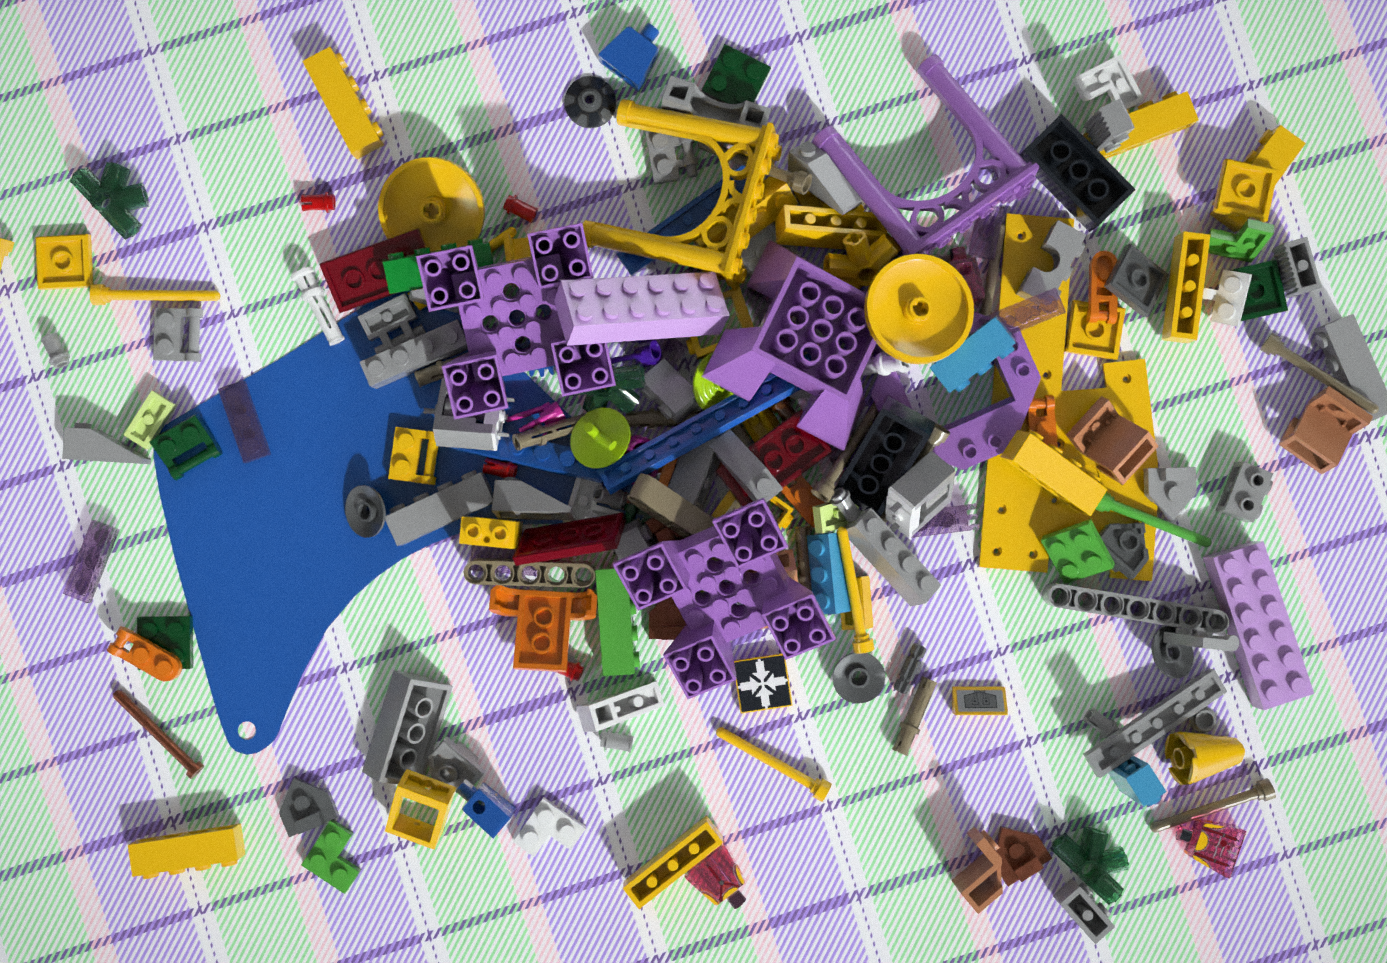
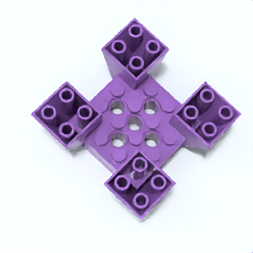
[416,223,616,420]
[702,240,885,451]
[613,498,836,699]

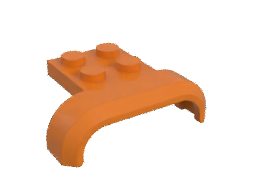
[489,585,597,672]

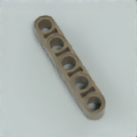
[627,474,721,561]
[463,558,596,588]

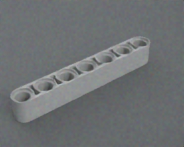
[1042,583,1229,634]

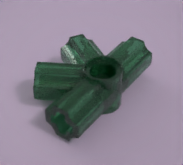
[70,162,149,240]
[568,364,646,413]
[1050,827,1129,905]

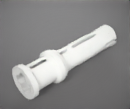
[291,266,345,346]
[861,352,912,376]

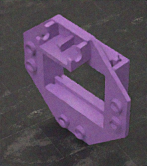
[871,312,1041,470]

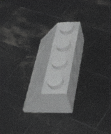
[362,670,453,784]

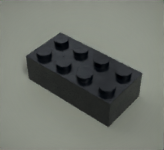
[1020,114,1136,232]
[834,396,936,517]

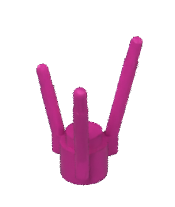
[506,401,566,436]

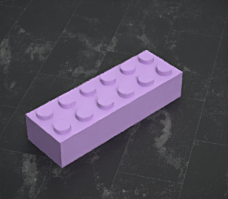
[554,272,730,346]
[1202,541,1314,710]

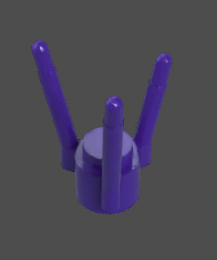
[610,339,661,376]

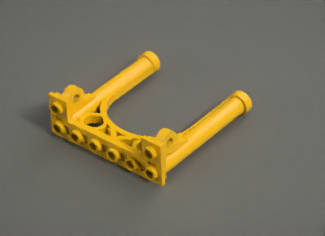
[582,99,782,291]

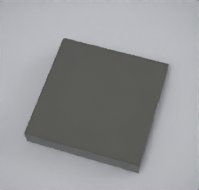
[1104,244,1169,317]

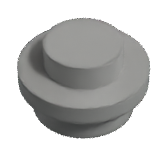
[1189,707,1217,733]

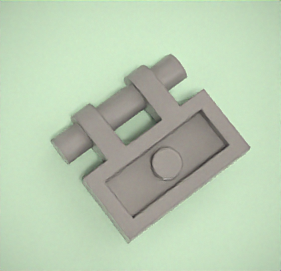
[645,131,699,185]
[358,293,426,354]

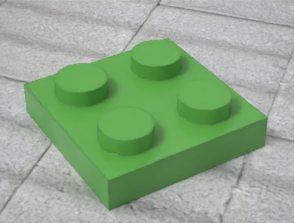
[1041,519,1115,584]

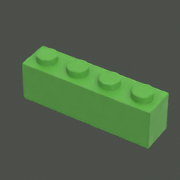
[596,568,640,676]

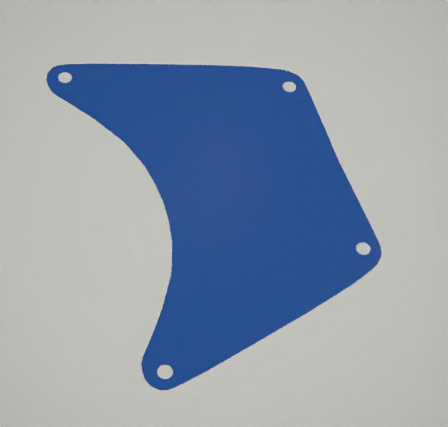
[154,290,644,755]

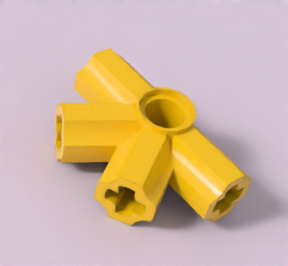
[823,230,901,289]

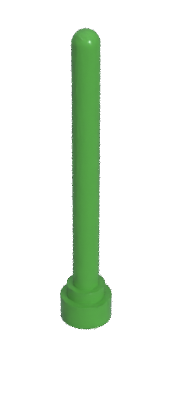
[1095,491,1212,547]

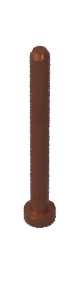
[113,690,204,779]

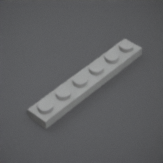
[1083,668,1227,778]

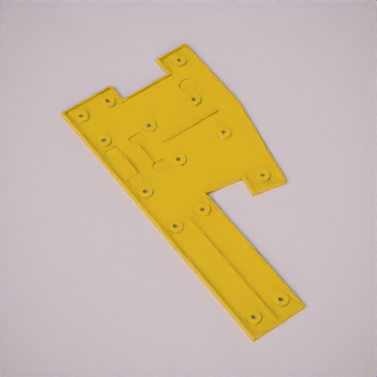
[979,213,1158,581]

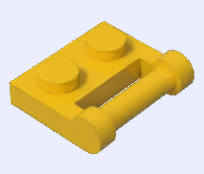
[388,427,438,485]

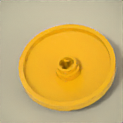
[378,157,485,251]
[864,254,974,364]

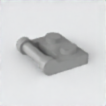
[153,308,203,362]
[1163,628,1239,651]

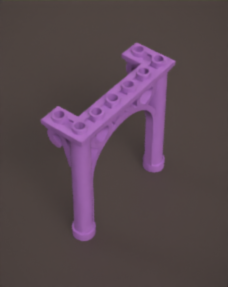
[812,54,1039,257]

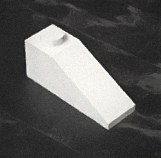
[576,681,665,732]

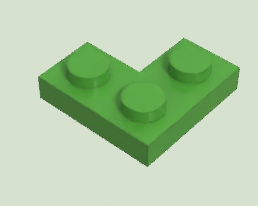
[1208,219,1274,263]
[301,819,362,894]

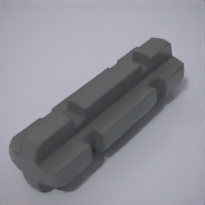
[894,643,926,694]

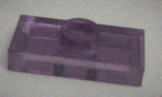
[968,206,1005,260]

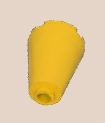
[1165,731,1245,785]

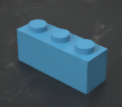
[930,315,1016,393]
[807,532,851,614]
[1109,756,1167,807]

